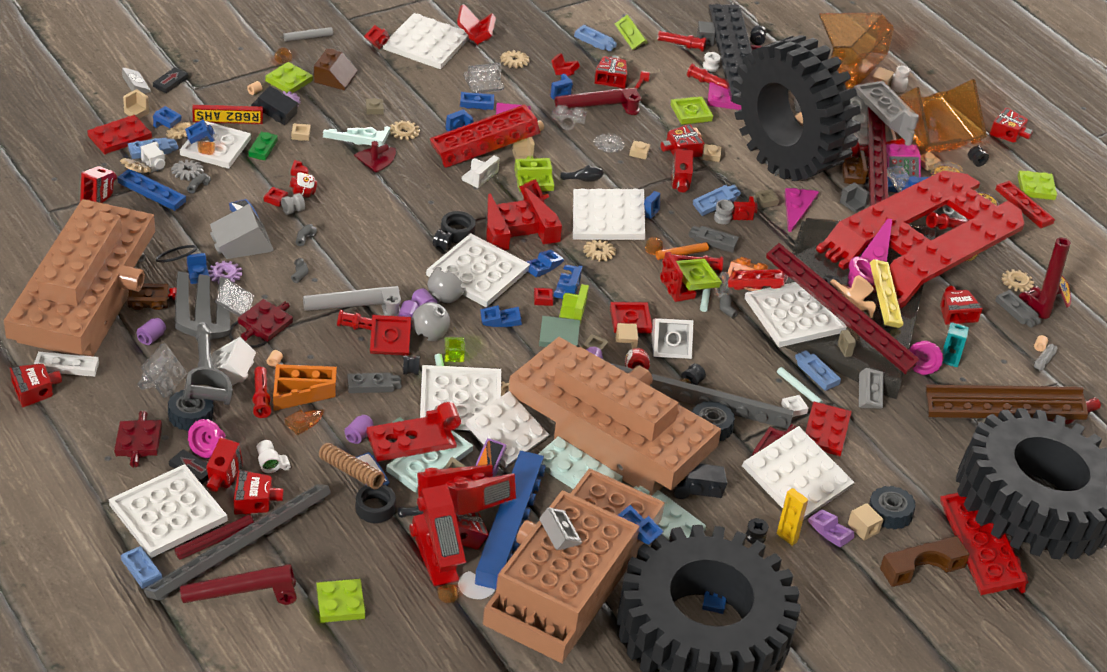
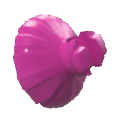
[848,256,875,288]
[909,341,943,375]
[188,419,226,458]

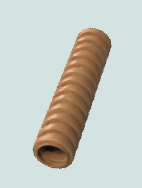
[319,443,385,489]

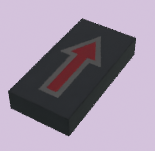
[153,67,188,93]
[169,449,209,484]

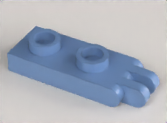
[574,25,617,51]
[128,138,178,159]
[693,185,741,216]
[795,350,841,391]

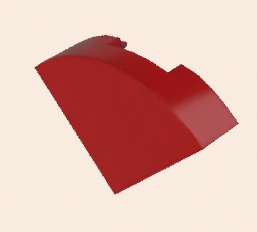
[291,160,308,176]

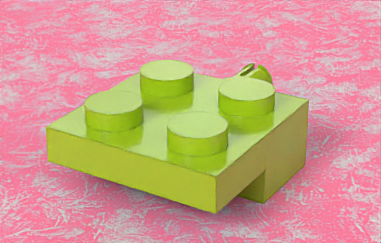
[514,156,554,192]

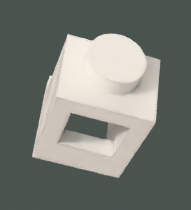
[141,142,165,172]

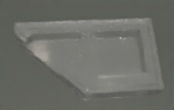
[887,166,909,192]

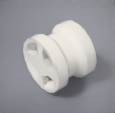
[703,52,721,72]

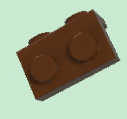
[841,151,869,184]
[127,283,169,310]

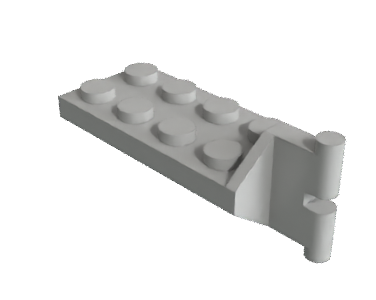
[854,81,919,146]

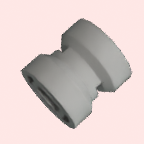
[281,193,305,215]
[714,200,734,224]

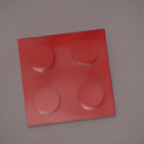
[610,302,652,333]
[370,315,411,356]

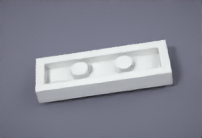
[34,352,99,377]

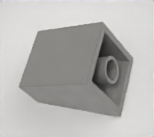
[210,204,274,259]

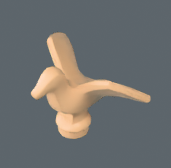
[829,275,876,318]

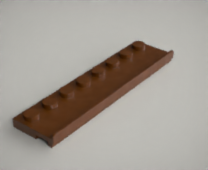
[926,385,1088,420]

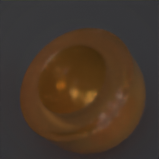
[274,47,292,63]
[197,142,215,155]
[645,236,663,255]
[437,585,459,603]

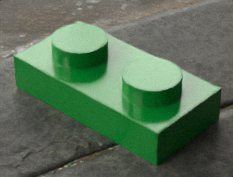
[249,132,278,161]

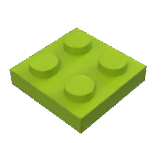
[265,62,313,94]
[670,96,713,125]
[1018,171,1057,200]
[676,259,722,290]
[316,579,365,623]

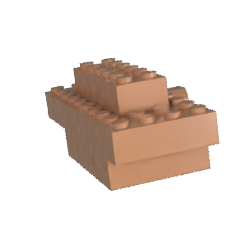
[4,199,155,357]
[509,337,721,495]
[483,468,665,663]

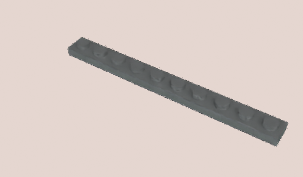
[610,363,794,429]
[144,484,331,600]

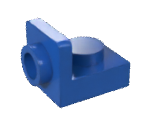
[550,74,573,100]
[153,106,182,129]
[446,109,473,132]
[185,119,215,144]
[644,191,660,219]
[186,253,209,284]

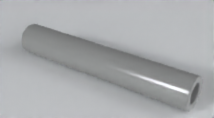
[283,27,333,42]

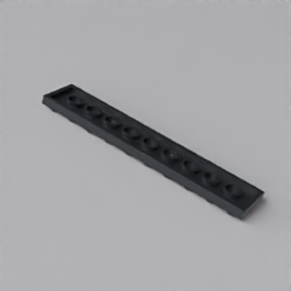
[708,4,752,102]

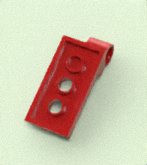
[366,402,461,462]

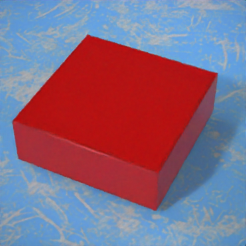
[264,187,288,207]
[534,288,553,306]

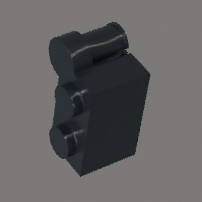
[251,86,298,126]
[673,464,727,499]

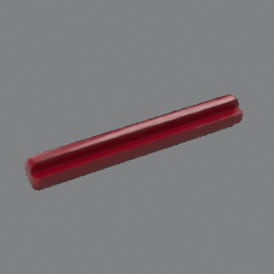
[175,515,254,560]

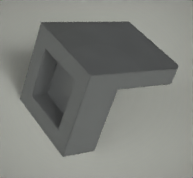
[696,21,715,46]
[840,183,869,212]

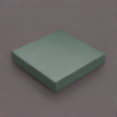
[539,316,580,347]

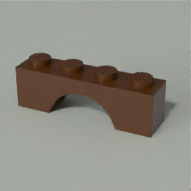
[880,536,970,587]

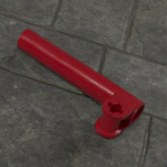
[555,87,641,115]
[1019,237,1071,319]
[180,564,297,605]

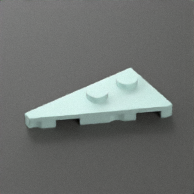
[323,127,390,147]

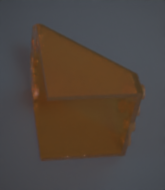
[819,13,894,89]
[899,79,987,153]

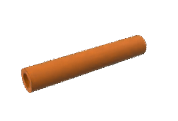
[655,242,709,260]

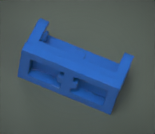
[553,265,582,299]

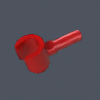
[635,71,650,89]

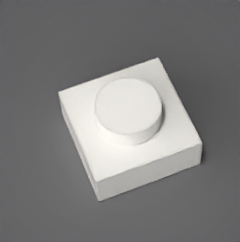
[781,395,808,417]

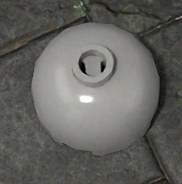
[427,267,466,303]
[411,302,450,341]

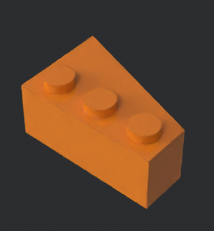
[273,364,337,411]

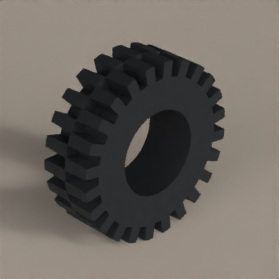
[733,35,861,181]
[956,408,1107,559]
[617,525,800,672]

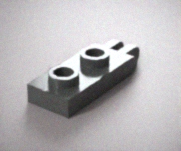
[688,226,739,253]
[995,290,1041,328]
[347,373,402,393]

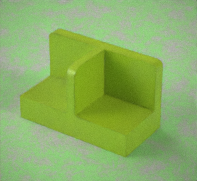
[615,15,648,50]
[559,284,589,324]

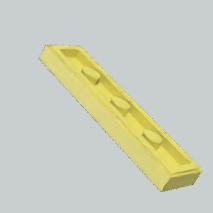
[870,259,903,328]

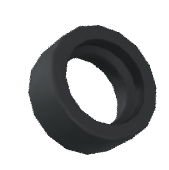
[441,211,475,243]
[355,485,396,523]

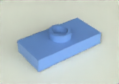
[121,546,162,589]

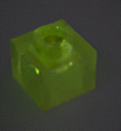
[444,337,465,362]

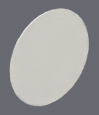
[458,571,495,599]

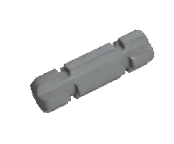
[1034,344,1058,370]

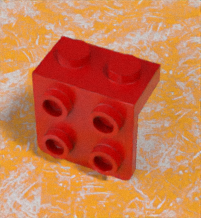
[457,4,496,45]
[660,251,696,302]

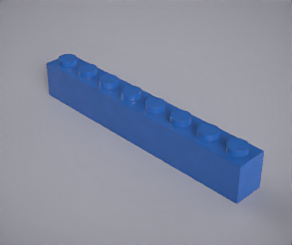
[475,450,546,590]

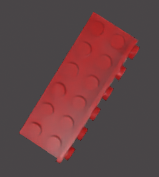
[429,104,540,168]
[940,493,1028,595]

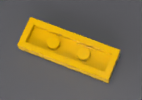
[776,488,808,546]

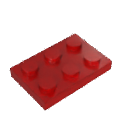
[87,114,152,155]
[728,269,789,290]
[805,401,852,456]

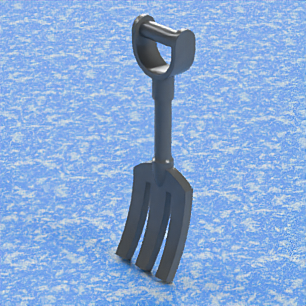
[175,271,232,405]

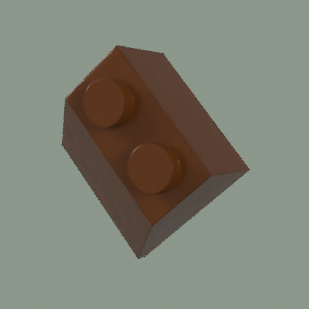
[314,48,357,91]

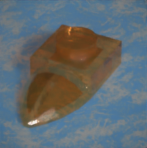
[285,409,323,435]

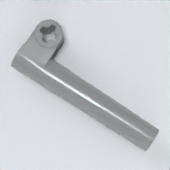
[303,286,401,316]

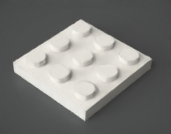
[180,121,251,168]
[465,391,549,468]

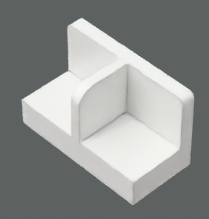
[462,155,500,188]

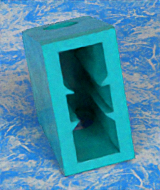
[942,323,969,368]

